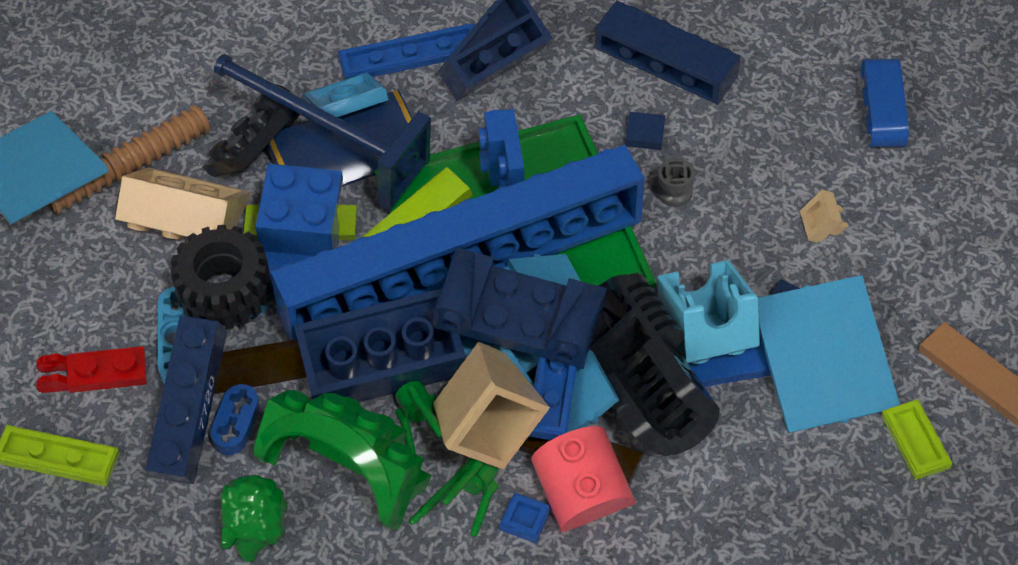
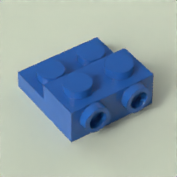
[478,109,524,188]

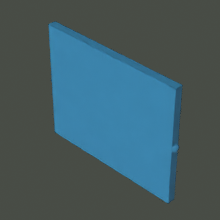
[0,111,109,224]
[758,275,900,433]

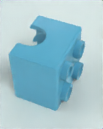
[657,260,760,364]

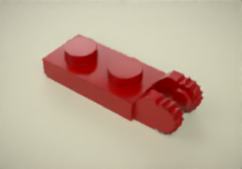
[36,346,147,393]

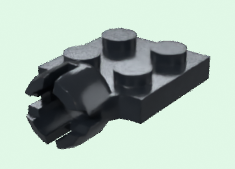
[202,84,300,177]

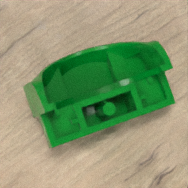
[254,390,432,530]

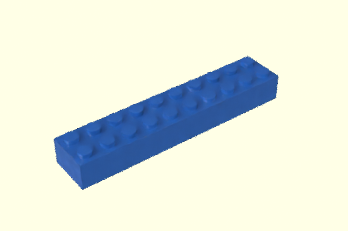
[271,145,645,340]

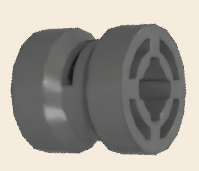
[656,158,695,207]

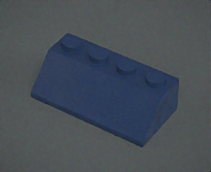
[294,289,466,402]

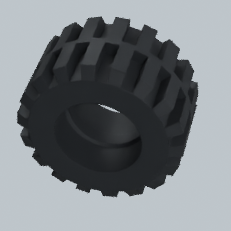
[170,225,272,330]

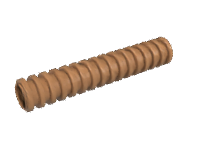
[47,105,210,215]

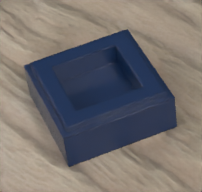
[625,112,666,150]

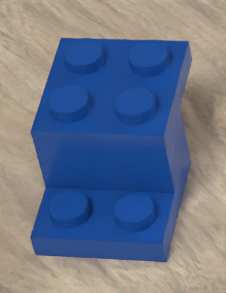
[256,164,343,291]

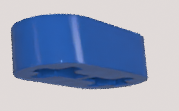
[210,384,260,455]

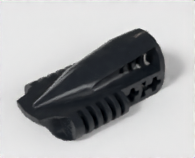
[590,273,720,456]

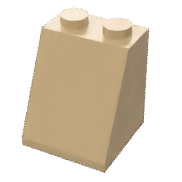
[433,342,550,469]

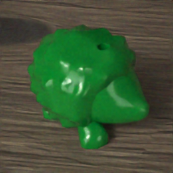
[221,474,287,562]

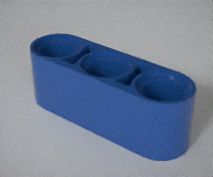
[861,59,909,147]

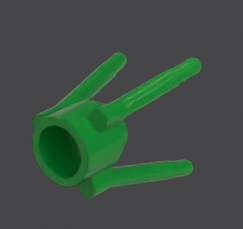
[395,381,442,455]
[409,458,499,537]

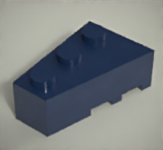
[438,0,552,101]

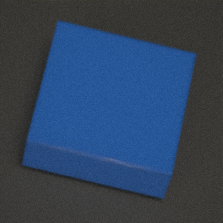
[499,492,552,544]

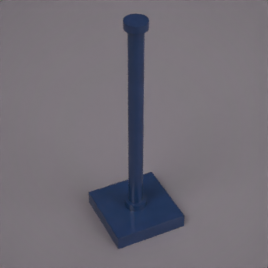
[214,54,431,211]

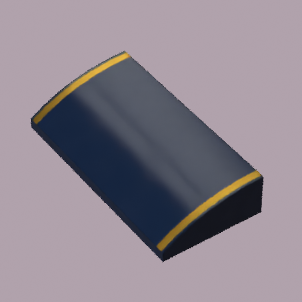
[266,89,412,187]

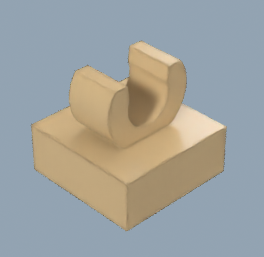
[800,190,848,242]

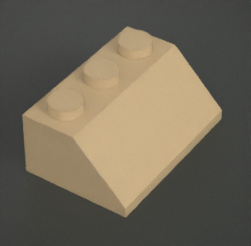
[115,167,251,239]

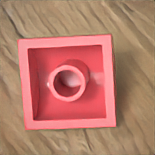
[531,426,636,533]

